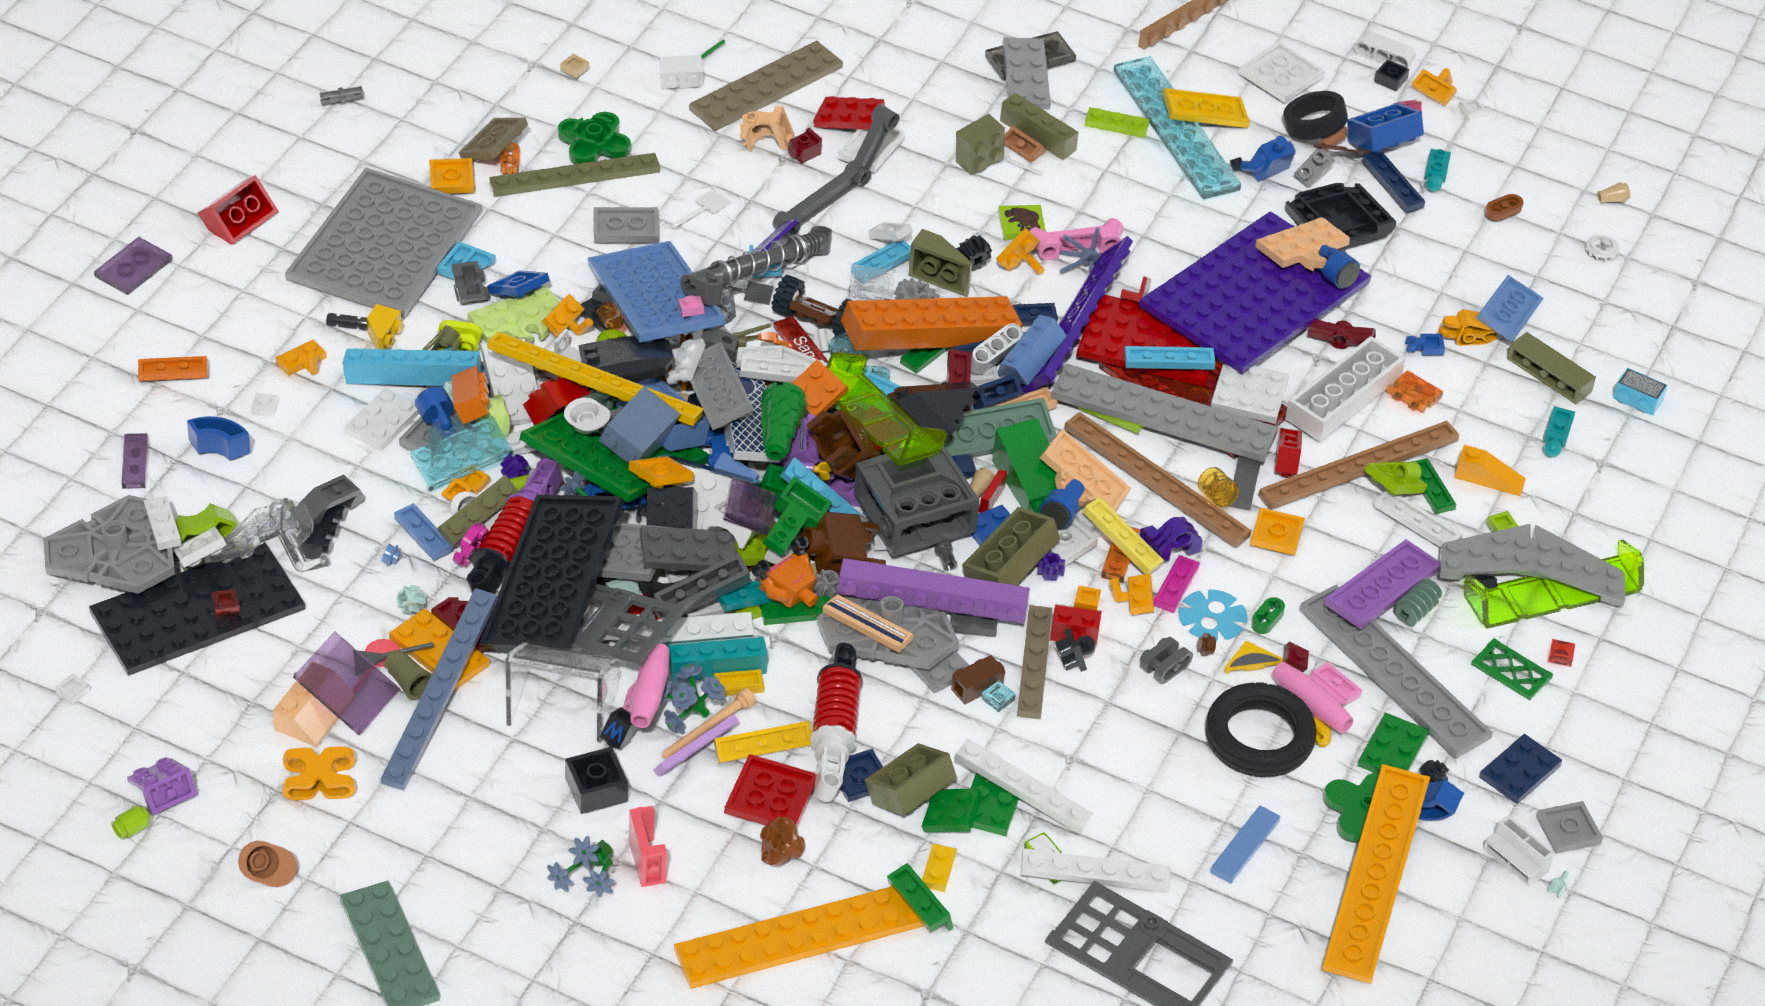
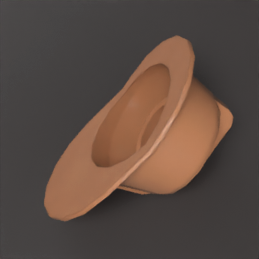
[238,840,297,887]

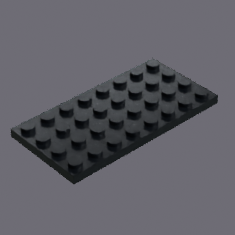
[479,495,624,653]
[89,542,306,676]

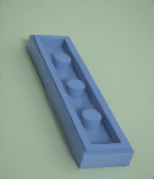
[1210,805,1281,884]

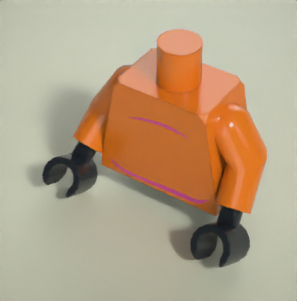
[752,536,819,607]

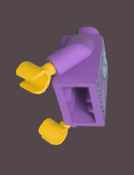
[769,418,832,480]

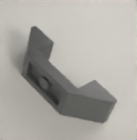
[289,474,366,530]

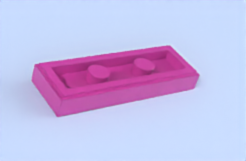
[1154,555,1200,613]

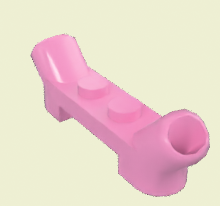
[1030,218,1123,260]

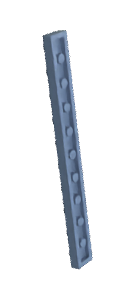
[381,588,498,791]

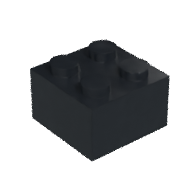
[646,487,698,529]
[565,746,628,814]

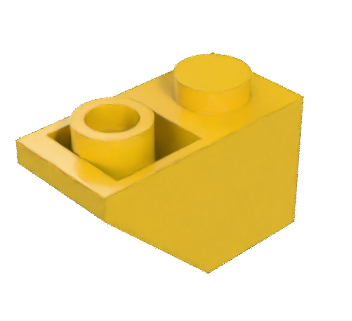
[367,304,403,349]

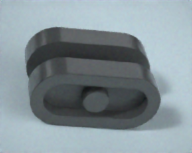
[1140,636,1193,684]

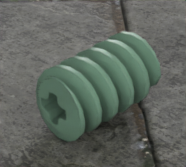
[1395,578,1442,627]

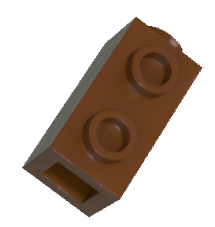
[951,655,1005,705]

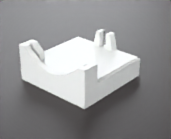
[703,500,765,549]

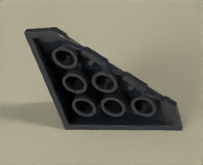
[887,382,982,442]

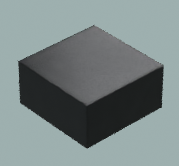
[1374,59,1410,92]

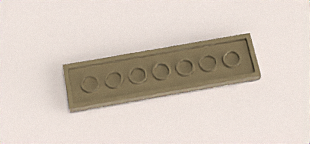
[689,40,843,132]

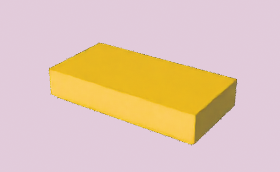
[713,669,764,696]

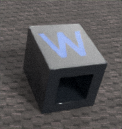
[599,707,637,750]

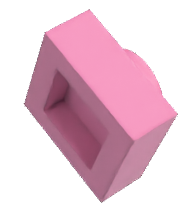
[678,296,704,317]

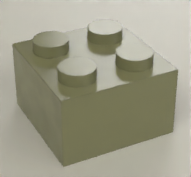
[956,114,1005,176]

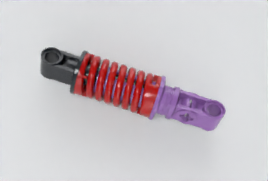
[466,457,563,593]

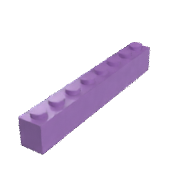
[837,558,1030,624]

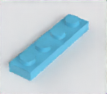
[1124,346,1215,370]
[780,457,863,516]

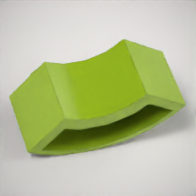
[175,503,238,544]

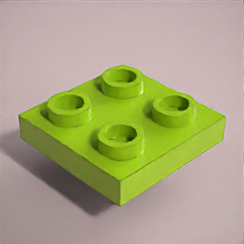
[1365,461,1428,496]

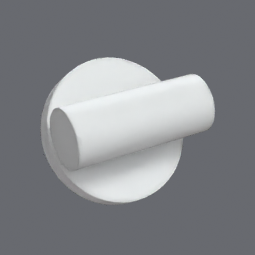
[813,328,836,351]

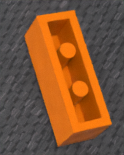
[451,366,490,424]

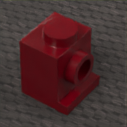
[788,127,822,164]

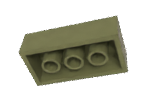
[962,507,1060,585]

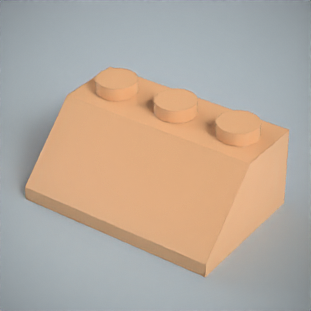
[272,662,355,747]

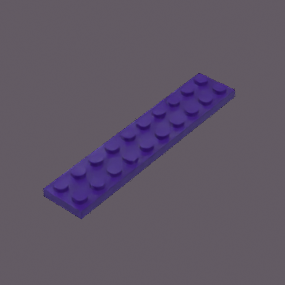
[1021,236,1133,395]

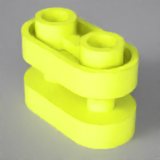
[433,320,483,351]

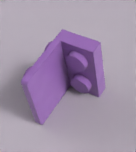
[127,757,198,815]

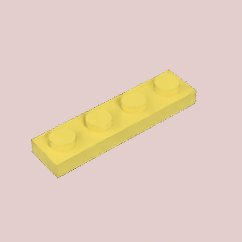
[1082,497,1164,574]

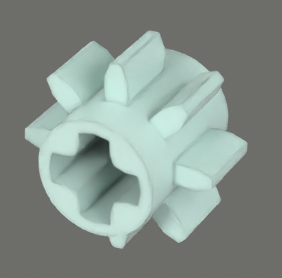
[396,584,426,615]

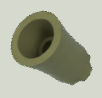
[384,650,432,700]

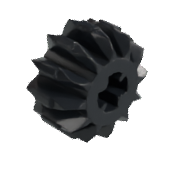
[956,235,992,271]

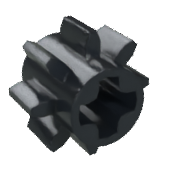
[1419,760,1450,782]

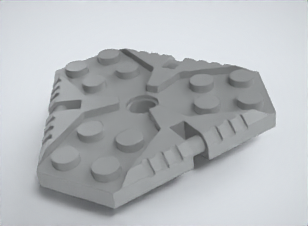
[43,495,175,594]
[817,596,959,670]

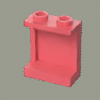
[628,806,667,887]

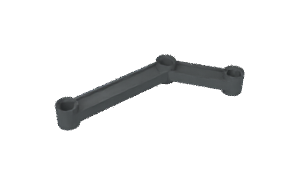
[772,104,900,236]

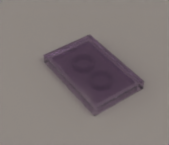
[94,237,172,296]
[723,478,775,535]

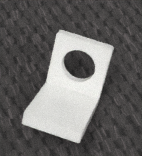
[554,329,582,363]

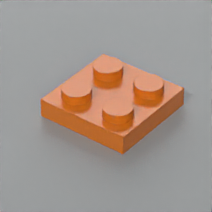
[792,359,849,416]

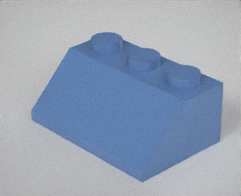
[997,315,1067,385]

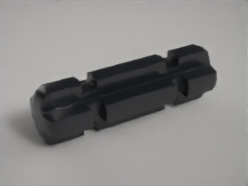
[326,313,367,331]

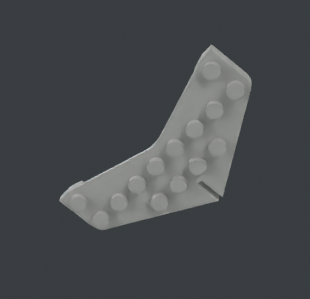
[1439,524,1625,606]

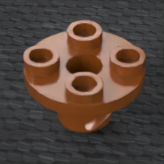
[760,816,805,866]

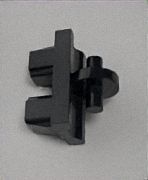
[1055,628,1096,672]

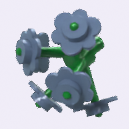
[659,664,725,733]

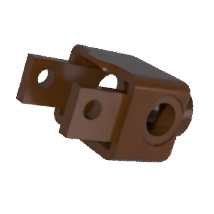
[806,410,880,480]
[801,512,886,576]

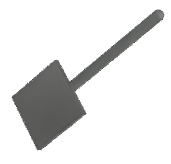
[723,281,774,305]

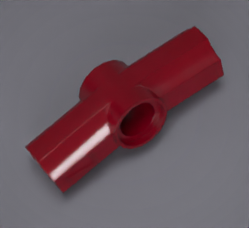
[1308,319,1376,349]

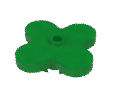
[558,111,631,164]
[1324,772,1380,842]

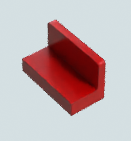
[1120,276,1152,303]

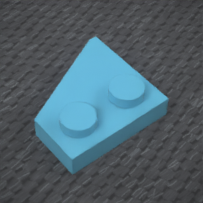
[437,241,496,280]

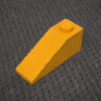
[1455,444,1526,496]

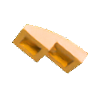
[441,465,491,502]

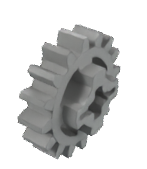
[894,278,940,299]

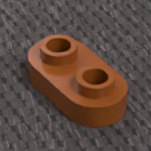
[1485,194,1524,221]

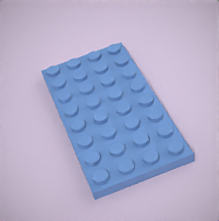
[587,241,725,343]

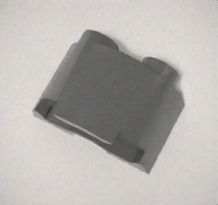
[451,261,489,303]

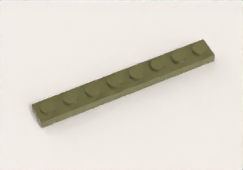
[489,152,660,197]

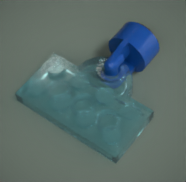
[410,386,513,492]

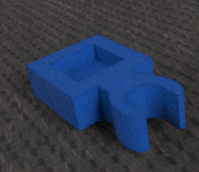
[1405,333,1445,355]

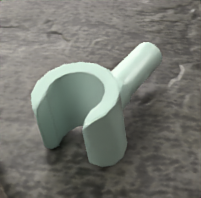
[1548,871,1570,897]

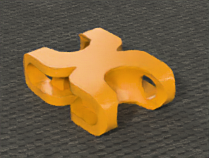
[282,747,356,800]

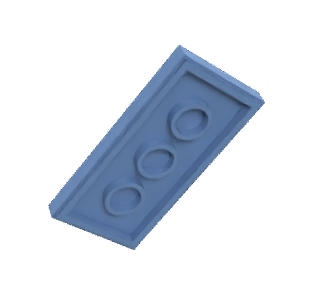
[1476,275,1544,342]

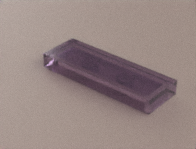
[121,433,148,489]

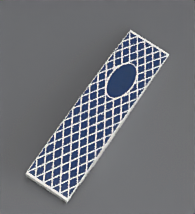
[724,362,780,462]

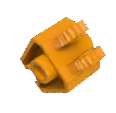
[1438,309,1498,346]

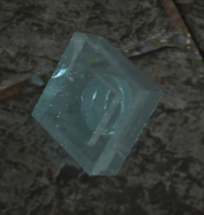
[981,681,1016,712]

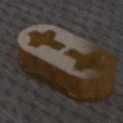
[500,142,520,175]

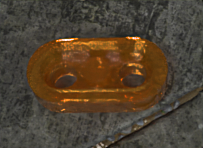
[596,301,624,329]

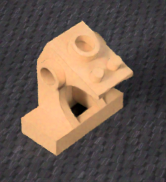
[740,106,795,151]

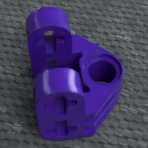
[1140,516,1203,563]

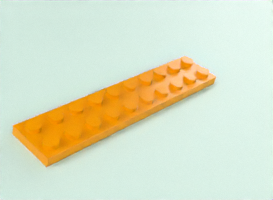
[1322,764,1430,984]
[674,886,925,989]

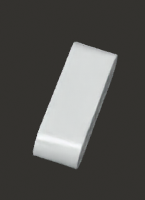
[1354,31,1416,68]
[971,323,1023,374]

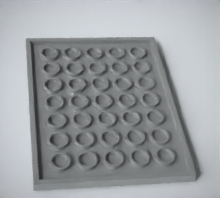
[285,167,482,318]

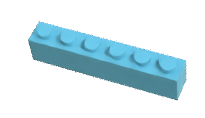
[342,348,483,386]

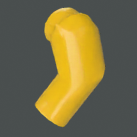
[1314,717,1331,747]

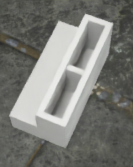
[1483,815,1555,887]

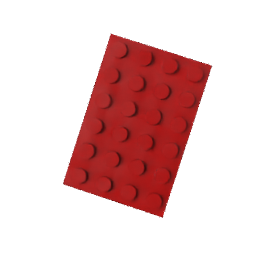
[1076,295,1211,387]

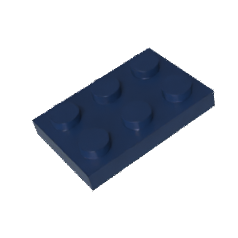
[1479,733,1563,805]

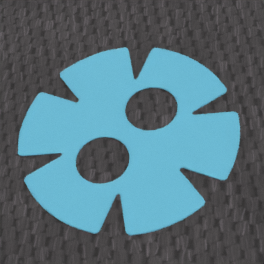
[1178,589,1248,641]

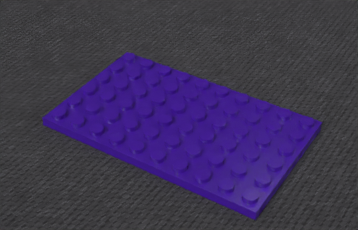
[1139,211,1372,374]

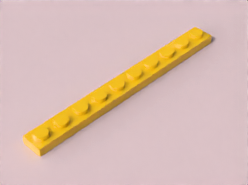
[487,331,704,426]

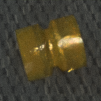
[1198,467,1239,507]

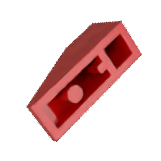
[1275,428,1302,477]

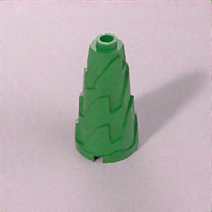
[760,381,807,461]

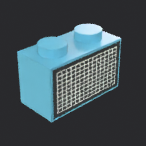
[1613,368,1668,416]

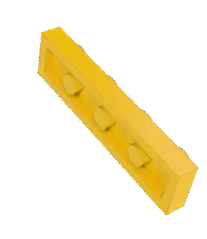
[713,721,812,764]

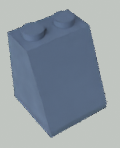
[599,386,680,464]

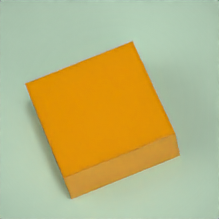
[1074,585,1101,610]

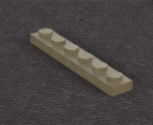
[1017,605,1053,720]

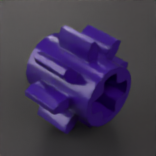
[500,454,529,479]
[1037,552,1065,581]

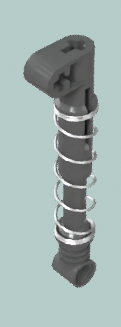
[680,226,832,305]

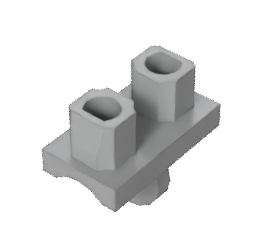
[1294,148,1335,188]

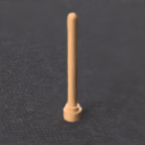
[662,688,756,759]

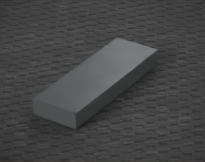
[1228,455,1261,510]

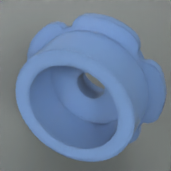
[381,544,401,566]

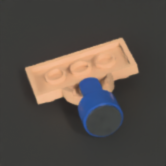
[1255,217,1360,288]
[1040,429,1131,528]

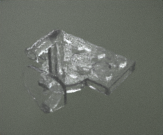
[209,498,331,572]

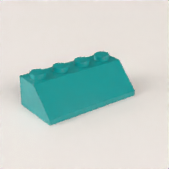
[665,635,767,682]

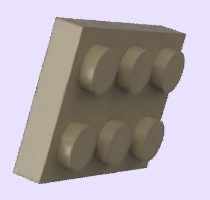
[458,117,529,161]

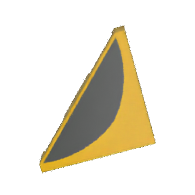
[1224,640,1283,674]

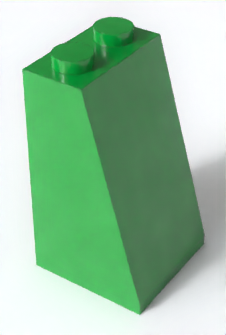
[992,418,1057,513]

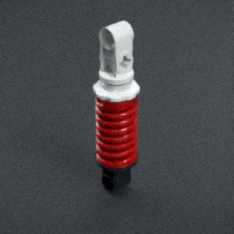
[810,642,863,802]

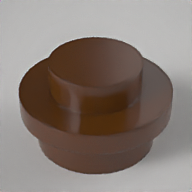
[1197,633,1216,656]

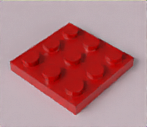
[724,754,816,828]

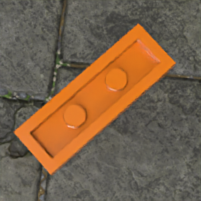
[138,356,208,381]

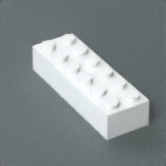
[1285,336,1406,442]

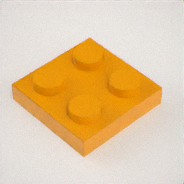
[429,158,474,194]
[628,456,694,488]
[1250,507,1305,556]

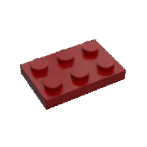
[813,96,885,130]

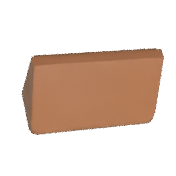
[1004,126,1046,163]

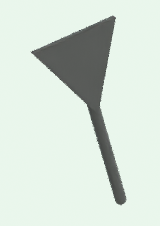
[353,642,434,676]

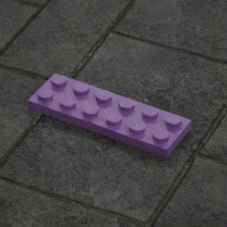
[1324,539,1440,629]

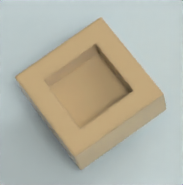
[560,53,589,78]

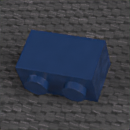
[972,373,1023,410]

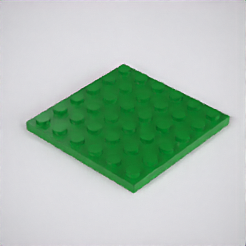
[519,400,710,502]

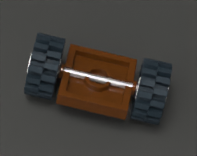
[771,274,853,342]

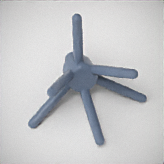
[1059,227,1101,273]

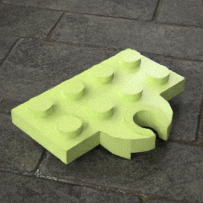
[467,285,560,343]

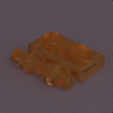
[1386,370,1444,414]

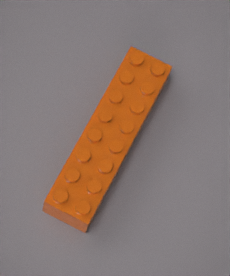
[841,296,1023,351]

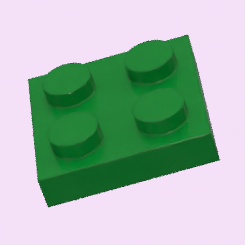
[921,788,982,833]

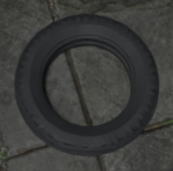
[1205,682,1317,777]

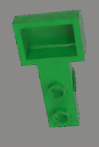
[763,476,832,556]

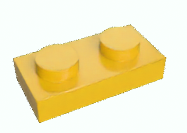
[922,843,957,892]

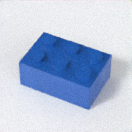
[1347,103,1424,153]

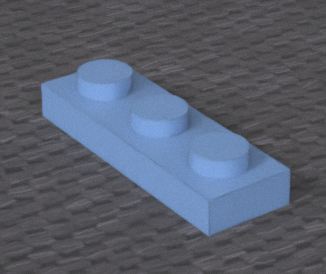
[394,503,453,561]

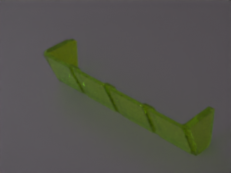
[826,352,947,466]
[1464,539,1644,629]

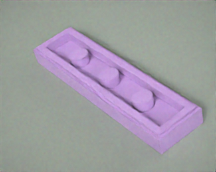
[653,714,739,777]

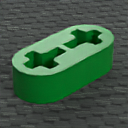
[1251,597,1285,634]

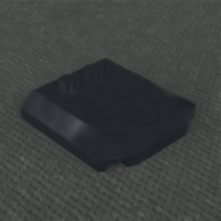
[1285,183,1396,250]
[578,336,675,391]

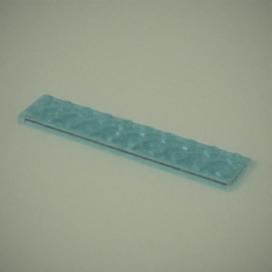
[1113,56,1241,199]

